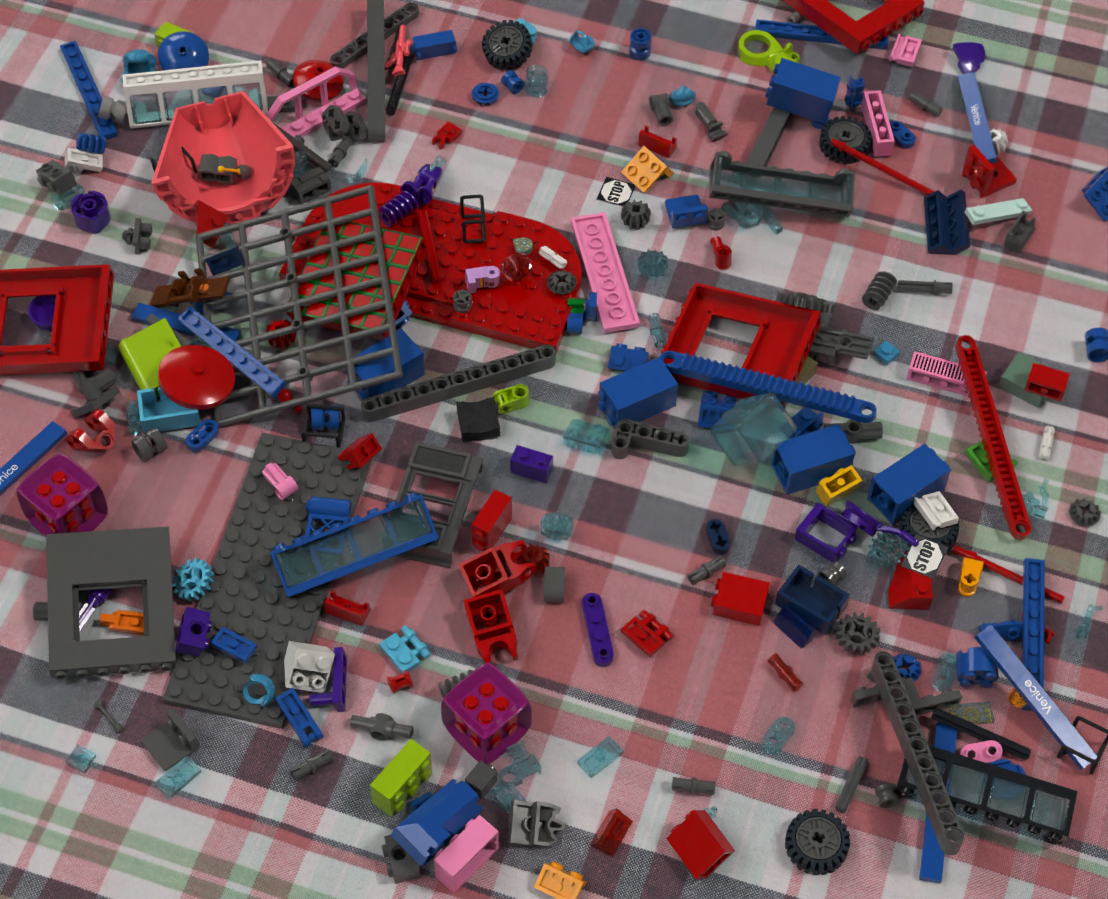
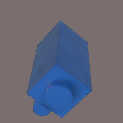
[411,30,457,60]

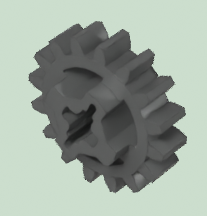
[836,612,880,655]

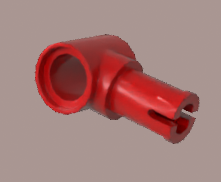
[710,236,732,269]

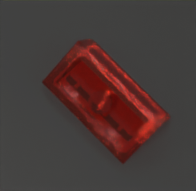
[590,809,633,857]

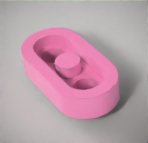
[960,740,1002,763]

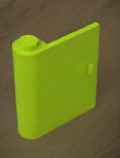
[118,318,181,398]

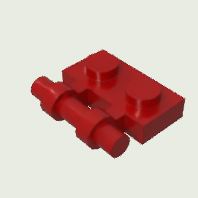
[621,610,674,658]

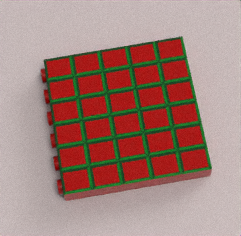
[285,218,428,340]

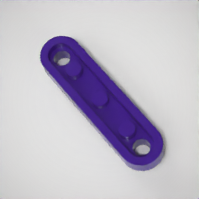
[582,593,614,667]

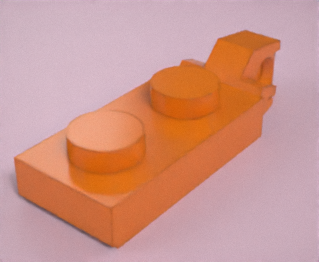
[99,610,144,635]

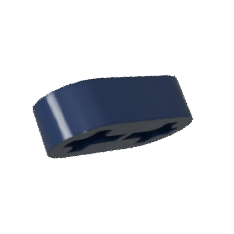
[706,519,730,555]

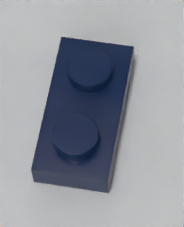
[205,246,245,276]

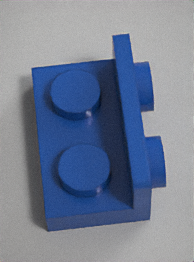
[780,407,824,439]

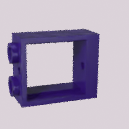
[794,502,858,562]

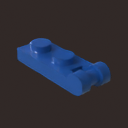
[275,687,324,748]

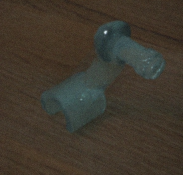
[1034,479,1049,518]
[1074,604,1103,639]

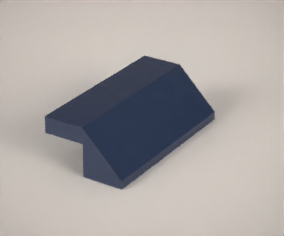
[924,189,970,255]

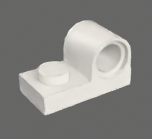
[65,148,103,176]

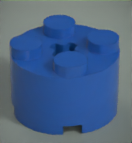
[956,647,999,688]

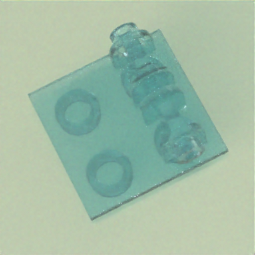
[563,419,609,454]

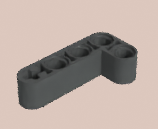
[611,419,690,459]

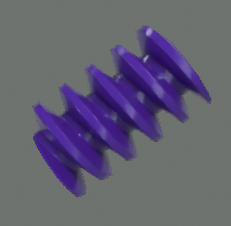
[378,191,419,227]

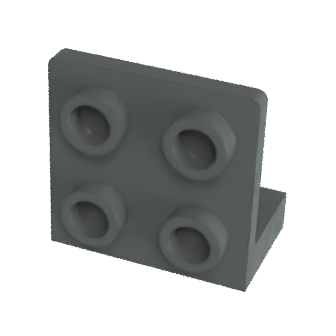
[142,708,200,771]

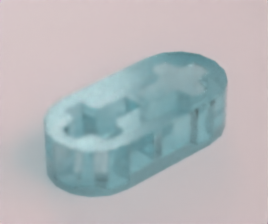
[53,184,85,210]

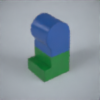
[567,298,584,334]

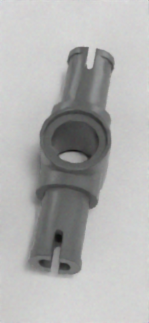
[350,713,414,741]

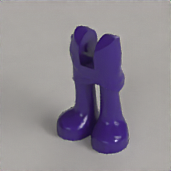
[400,164,443,205]

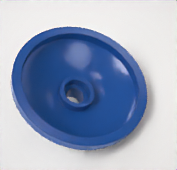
[158,31,209,70]

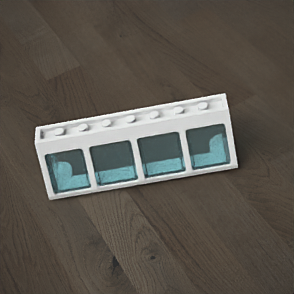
[122,60,268,129]

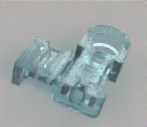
[500,740,541,789]

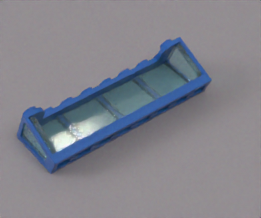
[270,492,439,597]

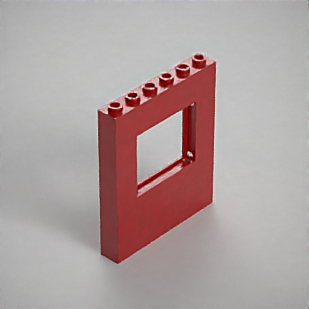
[782,0,925,54]
[0,264,114,375]
[661,283,821,410]

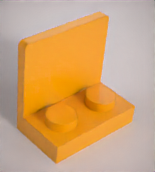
[621,146,674,193]

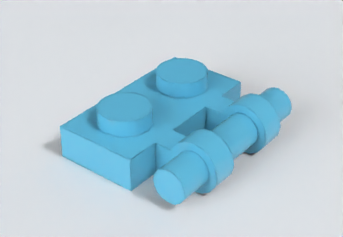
[379,625,431,674]

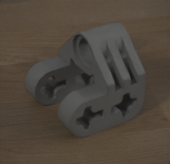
[321,105,368,141]

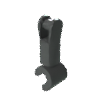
[695,102,728,141]

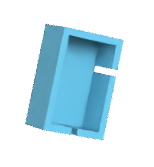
[137,387,201,434]

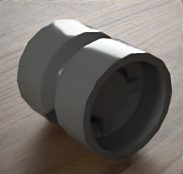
[131,427,167,462]

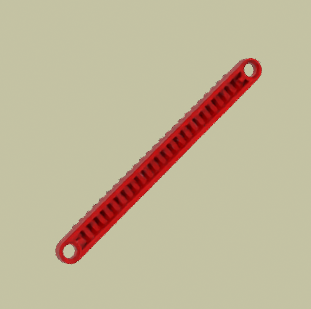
[955,335,1032,540]

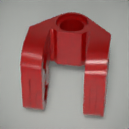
[65,409,115,452]

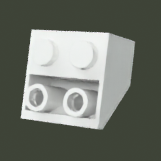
[284,641,335,693]

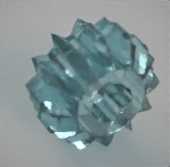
[637,248,668,279]
[540,512,574,541]

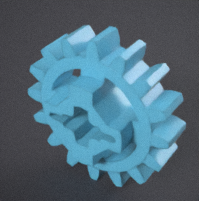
[172,558,214,602]

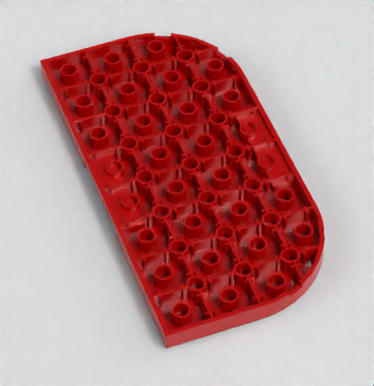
[279,182,582,354]

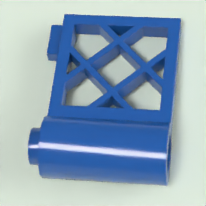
[300,496,352,556]

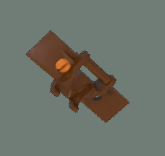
[150,268,231,307]

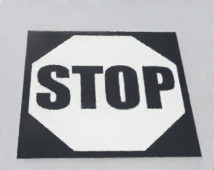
[597,177,635,206]
[901,534,948,579]

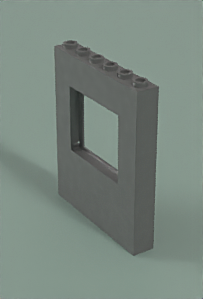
[46,526,176,679]

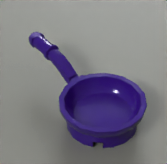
[28,296,56,332]
[841,500,919,547]

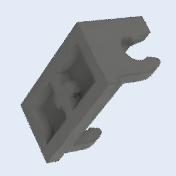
[1004,210,1036,253]

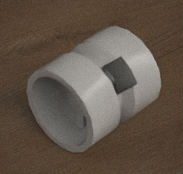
[98,96,126,124]

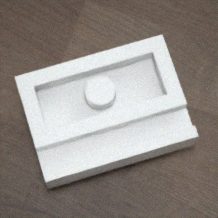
[913,491,959,530]

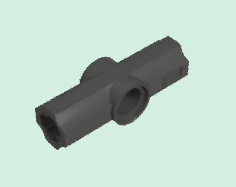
[823,419,883,443]

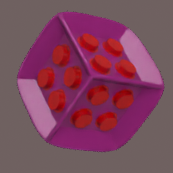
[17,453,108,537]
[441,663,532,764]

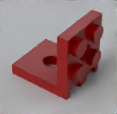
[962,145,1017,199]

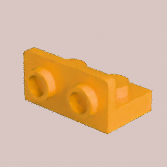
[534,861,587,899]

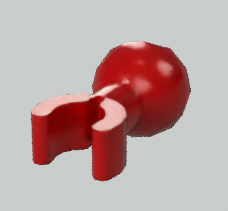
[277,389,303,414]

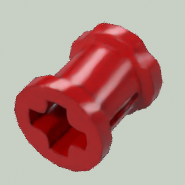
[387,670,413,694]

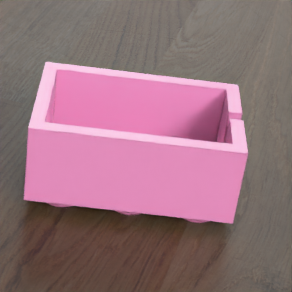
[434,815,499,893]

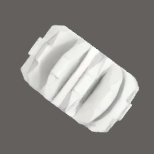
[990,128,1008,155]

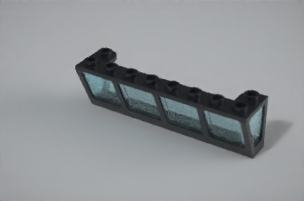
[895,745,1078,845]

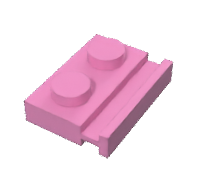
[889,34,922,67]

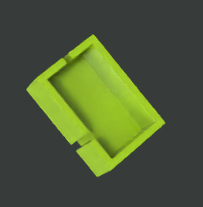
[370,739,432,817]

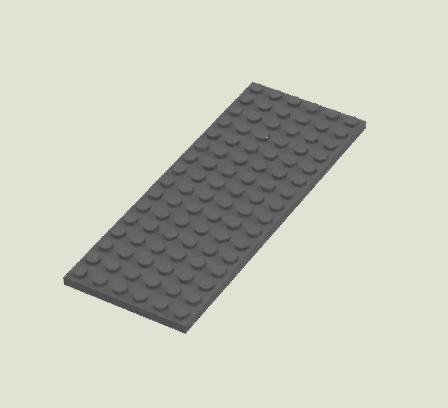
[163,433,373,729]

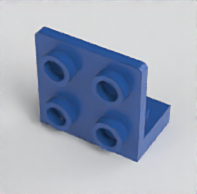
[697,390,740,432]

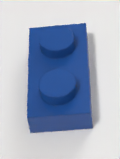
[211,627,257,664]

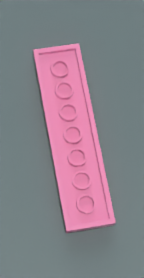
[571,212,640,333]

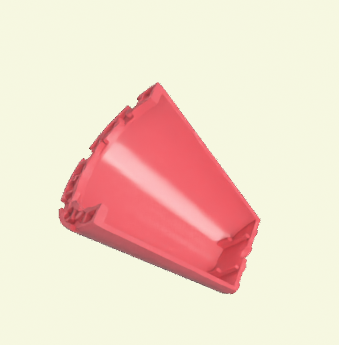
[152,91,295,226]

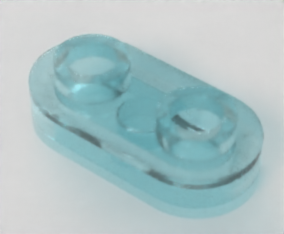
[931,653,957,692]
[762,716,795,754]

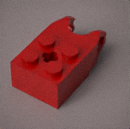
[458,540,538,597]
[463,589,518,664]

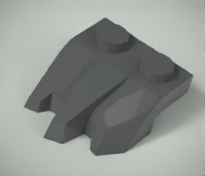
[508,800,566,846]

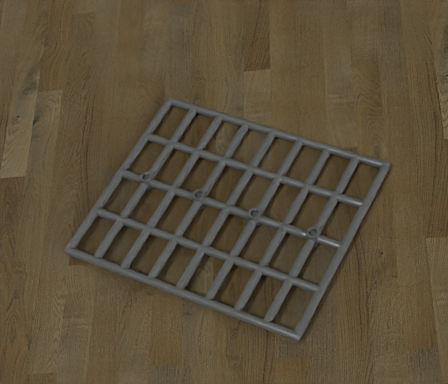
[196,185,403,427]

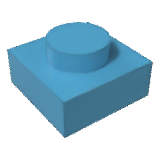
[873,340,900,366]

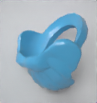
[569,30,595,54]
[669,85,696,107]
[243,674,275,707]

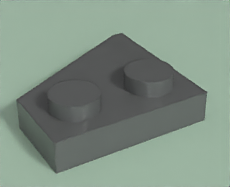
[70,386,120,418]

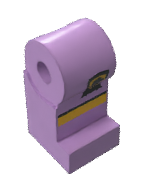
[465,266,500,294]

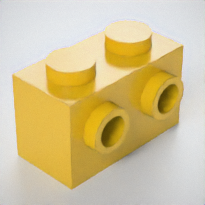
[815,465,863,507]

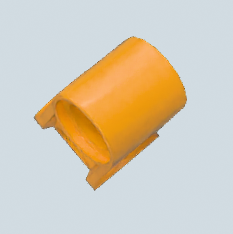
[958,557,984,597]

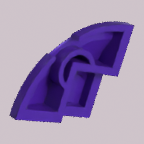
[952,42,985,74]

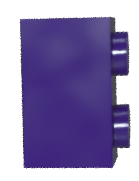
[510,445,553,484]

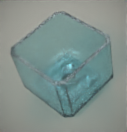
[711,393,798,466]

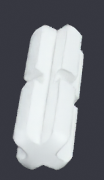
[539,246,567,269]

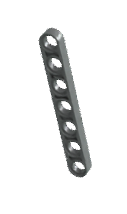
[330,3,419,68]

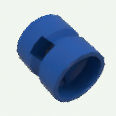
[629,28,652,61]
[1084,328,1108,363]
[311,405,340,430]

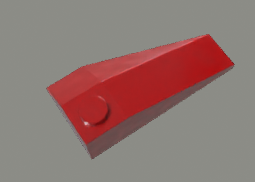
[888,544,933,610]

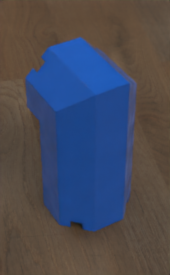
[391,779,483,866]

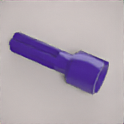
[79,589,113,630]

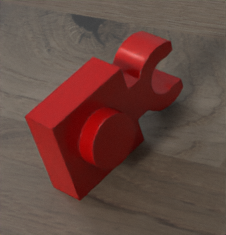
[432,121,462,150]

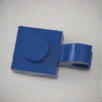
[583,292,598,322]

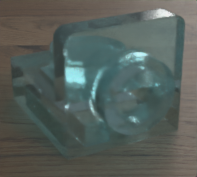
[489,782,526,816]

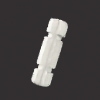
[1039,426,1055,460]

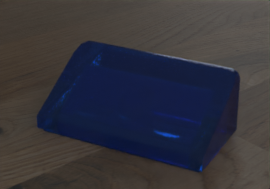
[774,605,814,648]

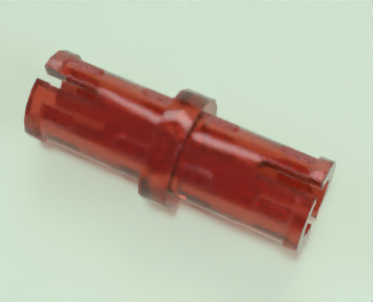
[767,653,804,692]

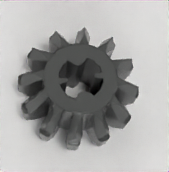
[621,199,651,230]

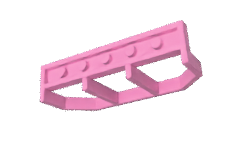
[266,66,367,138]

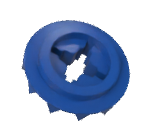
[472,83,499,106]
[893,653,922,681]

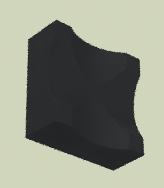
[456,397,500,442]

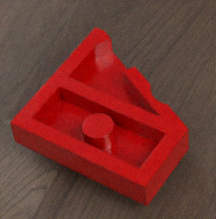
[196,200,229,248]

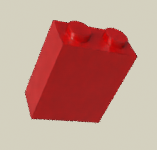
[471,490,512,551]
[711,571,770,626]
[666,810,735,880]

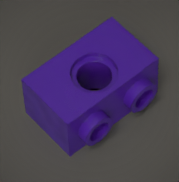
[175,607,212,657]

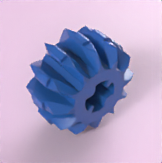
[76,133,107,154]

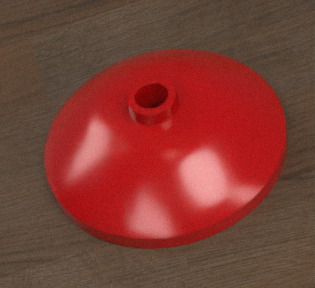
[293,60,344,100]

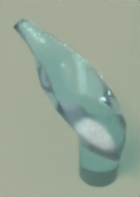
[346,159,367,183]

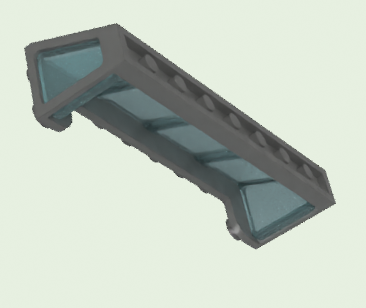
[709,151,855,218]

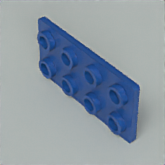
[1082,167,1108,222]

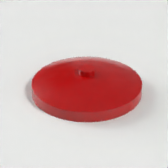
[158,345,235,410]

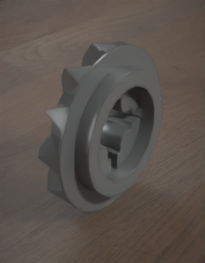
[547,269,576,294]
[1069,498,1101,527]

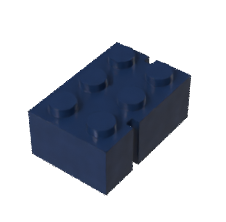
[775,564,850,635]

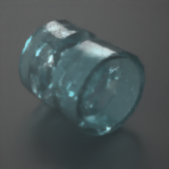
[526,65,548,97]

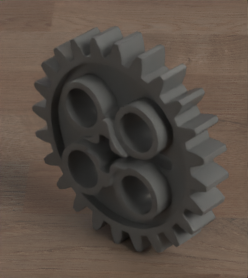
[776,292,836,314]

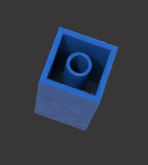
[765,58,841,124]
[345,328,425,402]
[597,357,678,429]
[771,424,856,495]
[867,443,951,525]

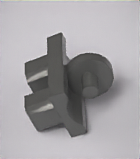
[122,218,152,254]

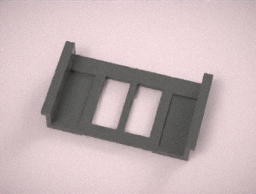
[382,442,484,569]

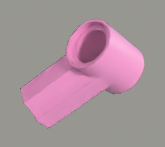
[262,463,299,500]

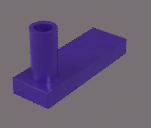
[309,647,347,712]

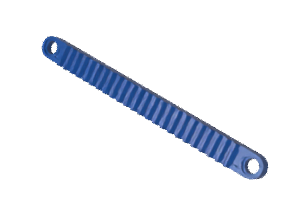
[660,351,877,423]

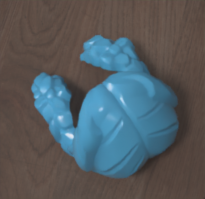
[121,49,156,83]

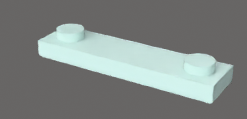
[964,198,1033,225]

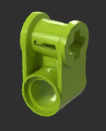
[492,384,530,414]

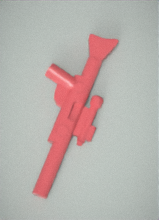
[385,24,411,77]

